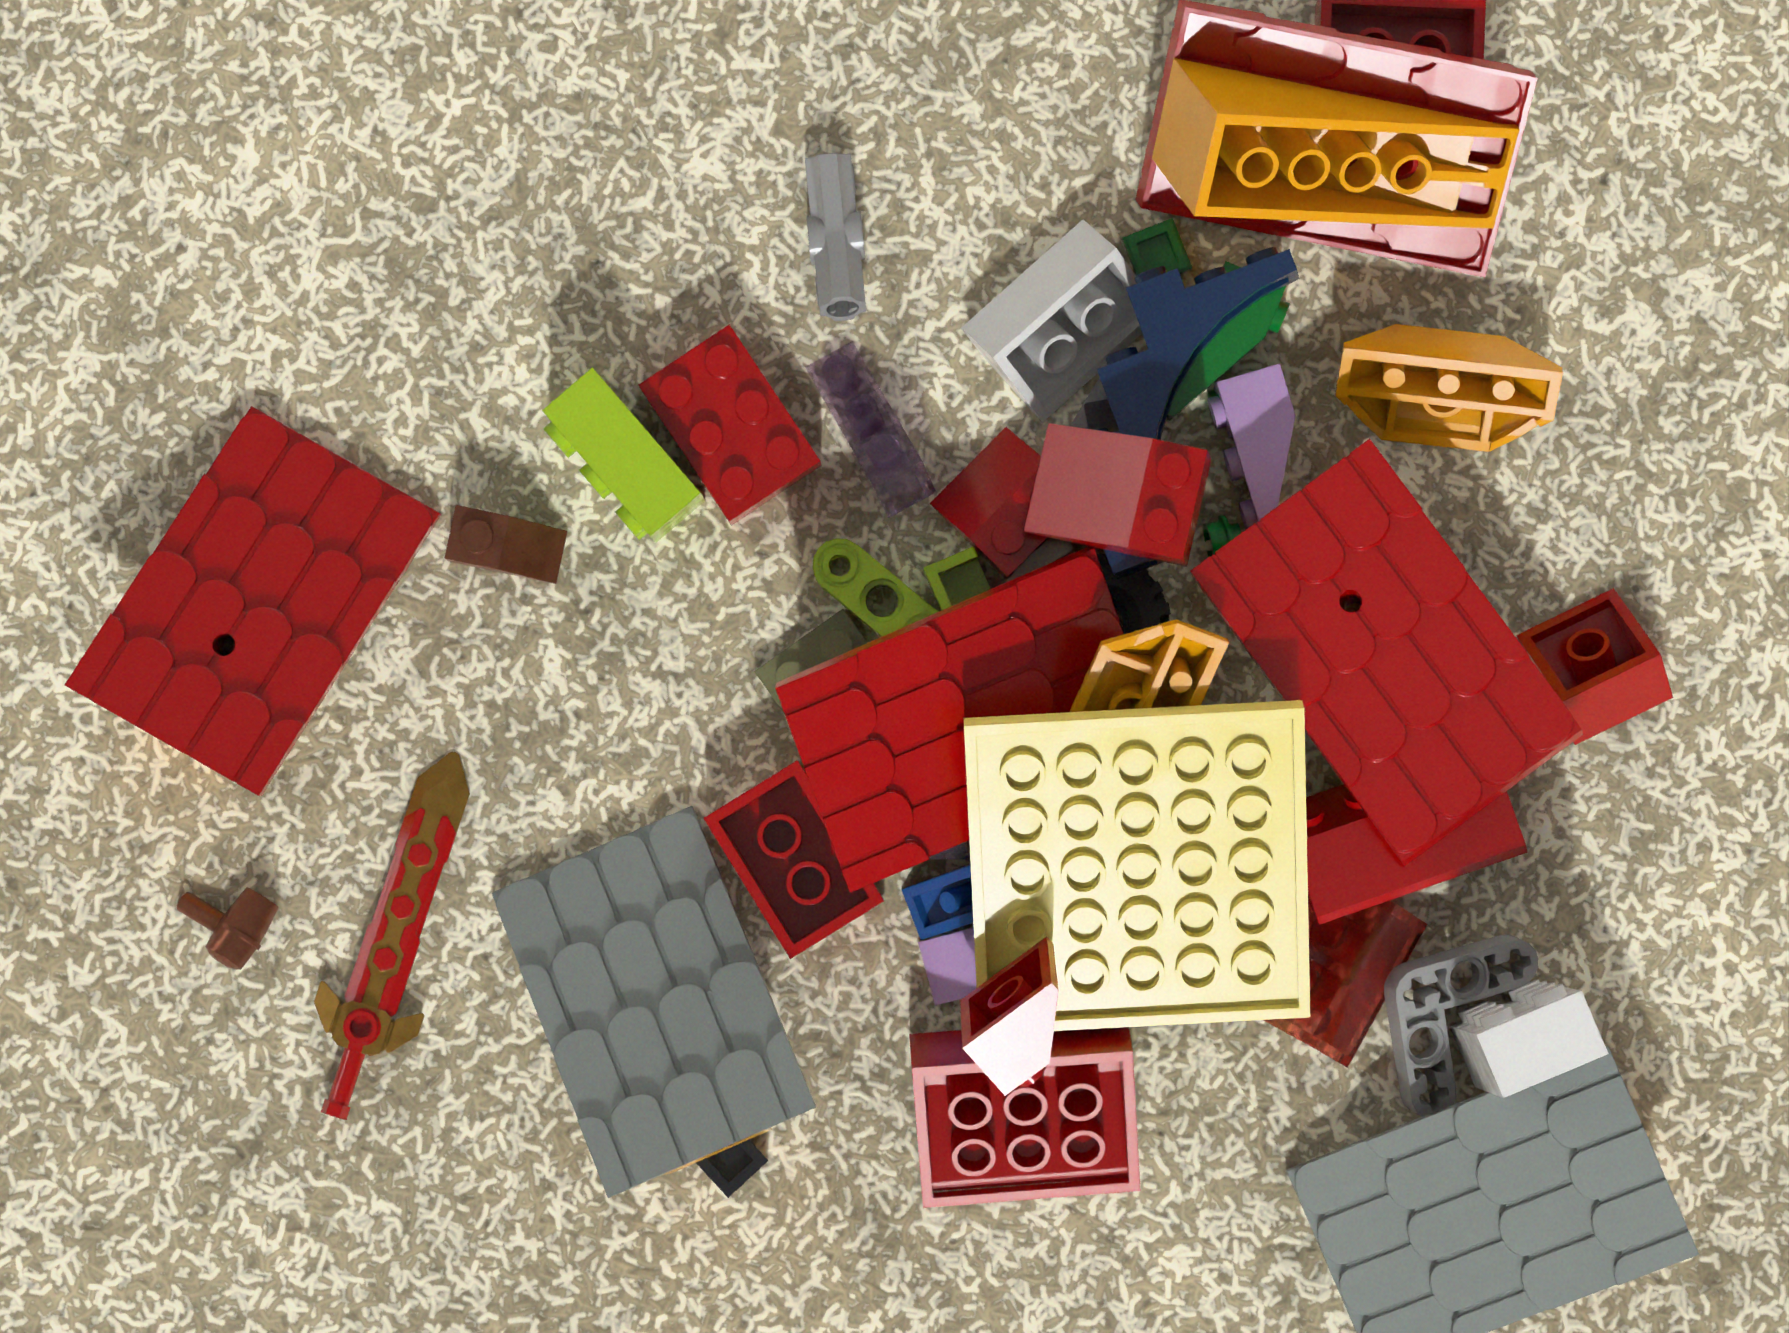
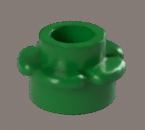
[1203,515,1242,557]

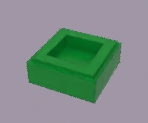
[1122,218,1192,276]

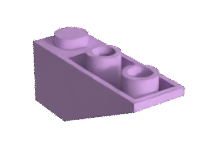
[1208,364,1295,530]

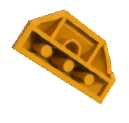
[1335,324,1563,452]
[1070,619,1229,712]

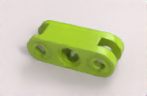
[812,538,938,637]

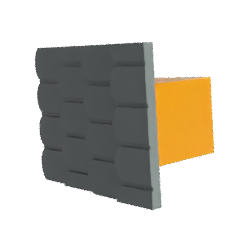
[492,806,816,1198]
[1286,1046,1699,1333]

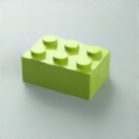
[542,367,705,543]

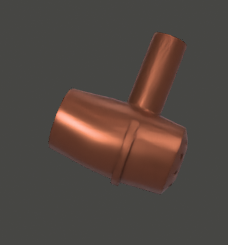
[177,887,279,970]

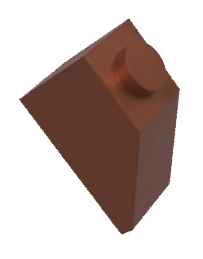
[444,505,568,584]

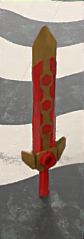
[314,752,470,1120]

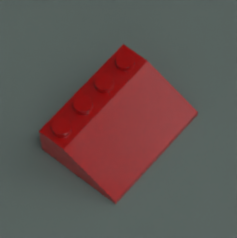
[909,1027,1141,1208]

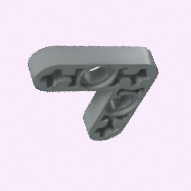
[1384,934,1538,1117]

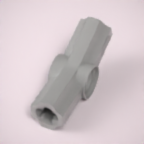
[805,153,866,321]

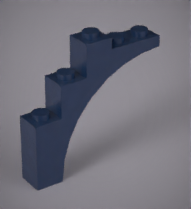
[1097,247,1299,579]

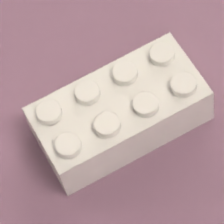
[1450,979,1609,1098]

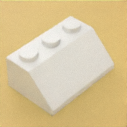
[961,220,1142,422]

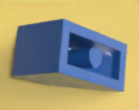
[901,863,973,940]

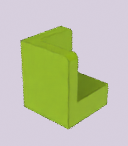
[923,546,991,611]

